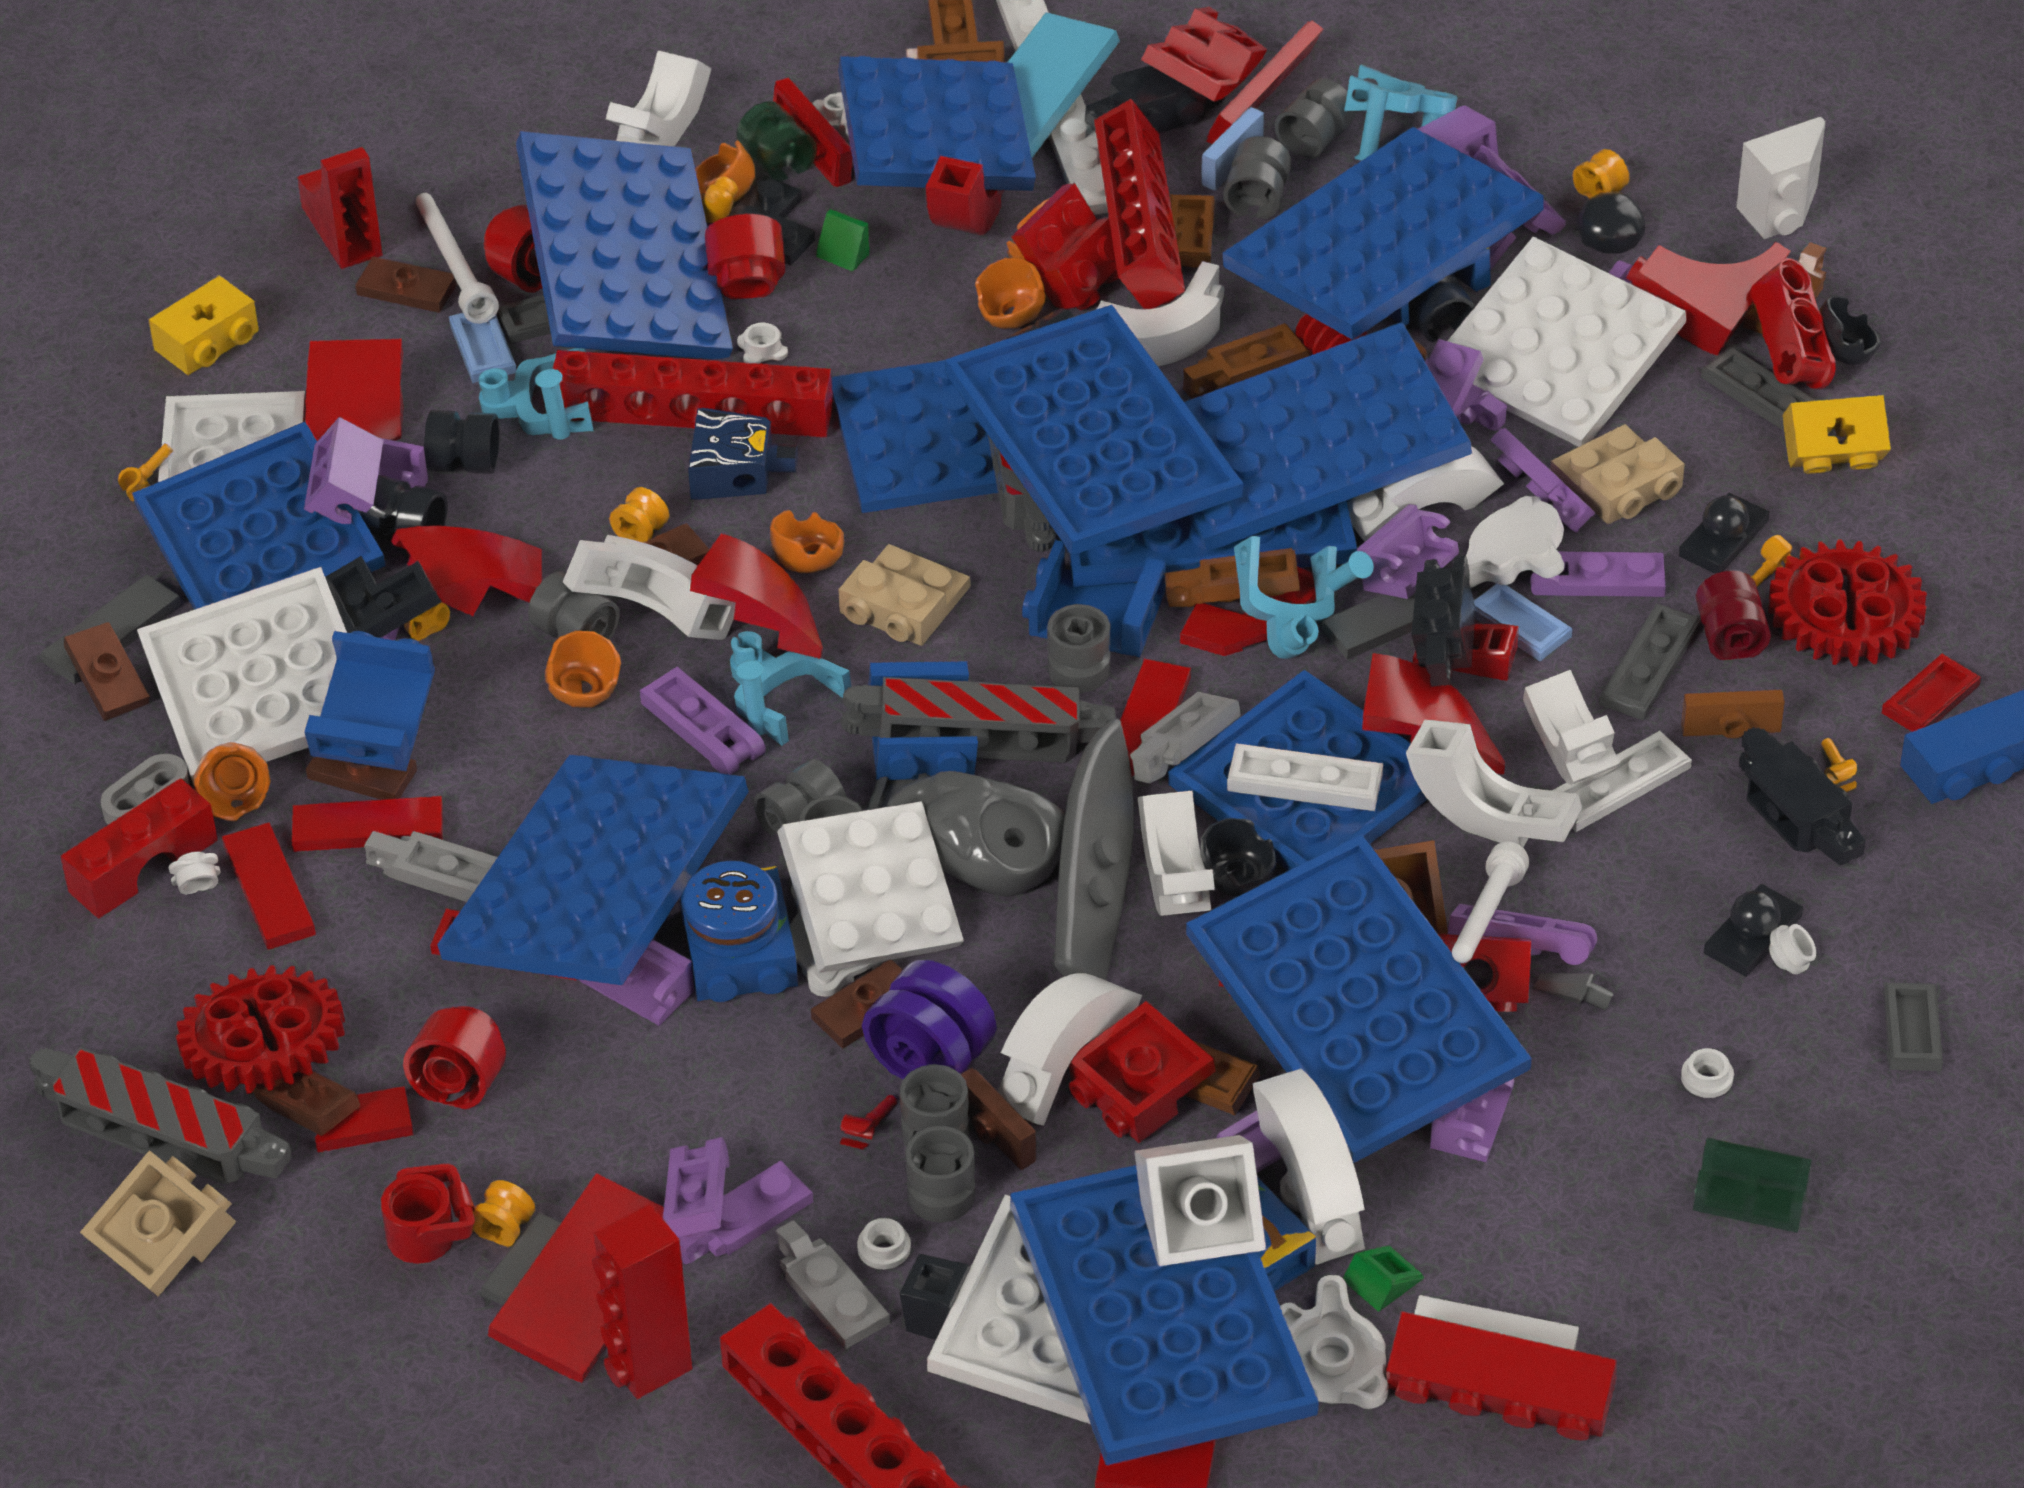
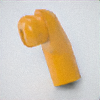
[702,177,738,223]

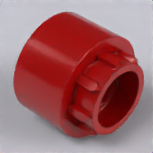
[484,204,542,293]
[705,214,786,300]
[403,1006,506,1110]

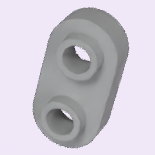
[101,754,190,824]

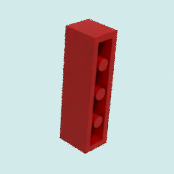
[592,1203,693,1399]
[1386,1311,1616,1441]

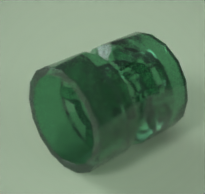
[736,101,817,182]

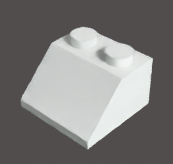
[1736,116,1825,239]
[1135,1135,1266,1266]

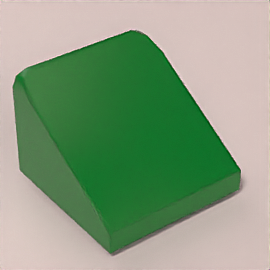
[816,209,869,271]
[1343,1245,1425,1312]

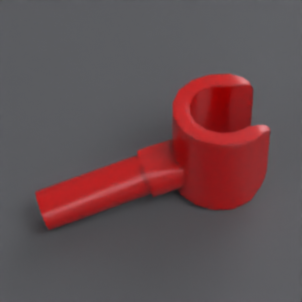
[840,1095,897,1150]

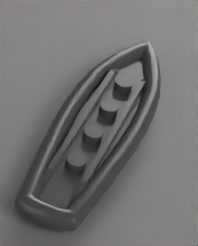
[1054,718,1134,980]

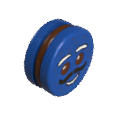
[683,861,779,957]

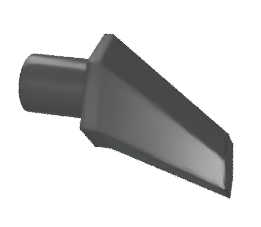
[1532,973,1614,1011]

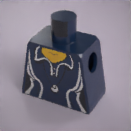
[688,408,798,500]

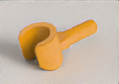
[118,443,173,501]
[1751,535,1792,587]
[1821,738,1857,792]

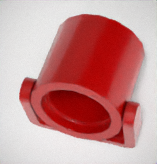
[381,1164,475,1264]

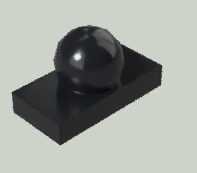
[1679,493,1770,574]
[1704,884,1803,977]

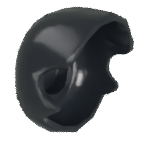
[1575,191,1645,254]
[1819,295,1881,364]
[1200,818,1276,897]

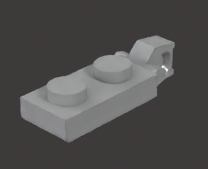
[1130,692,1241,783]
[364,831,498,902]
[776,1220,890,1349]

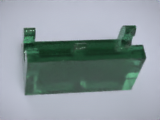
[1693,1137,1812,1233]

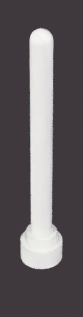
[416,193,499,324]
[1452,842,1529,963]

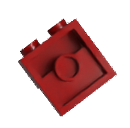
[1012,183,1119,310]
[1068,1001,1216,1143]

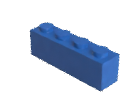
[1900,690,2024,804]

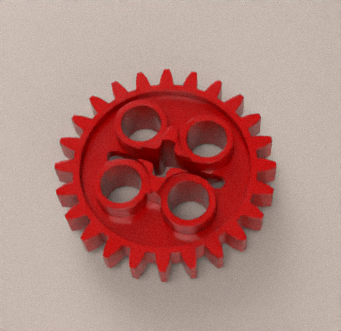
[1768,539,1927,667]
[176,965,345,1093]

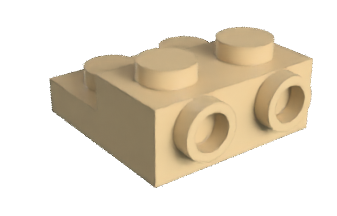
[1550,424,1685,524]
[839,544,971,646]
[80,1150,236,1297]

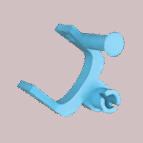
[1344,64,1457,161]
[479,348,593,440]
[1234,536,1374,659]
[730,631,851,746]

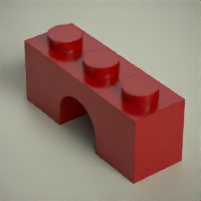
[60,778,218,919]

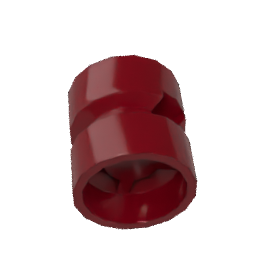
[1695,571,1771,660]

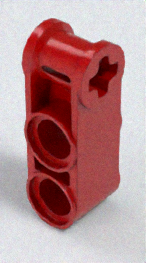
[1750,258,1836,390]

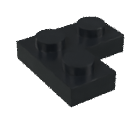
[729,175,815,266]
[325,556,441,638]

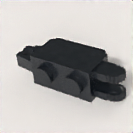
[1084,65,1225,133]
[1411,555,1475,687]
[1739,727,1866,866]

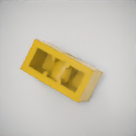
[149,275,259,375]
[1782,395,1891,474]

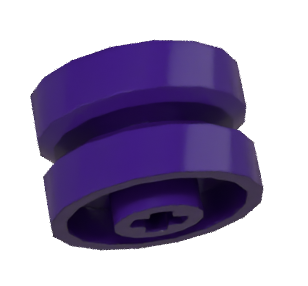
[862,960,997,1079]

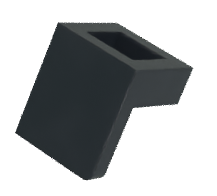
[899,1253,970,1340]

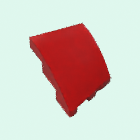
[1141,7,1267,101]
[305,339,404,441]
[392,526,542,616]
[690,533,823,659]
[1362,653,1505,775]

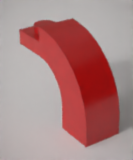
[925,156,1005,235]

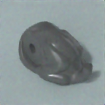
[887,771,1065,897]

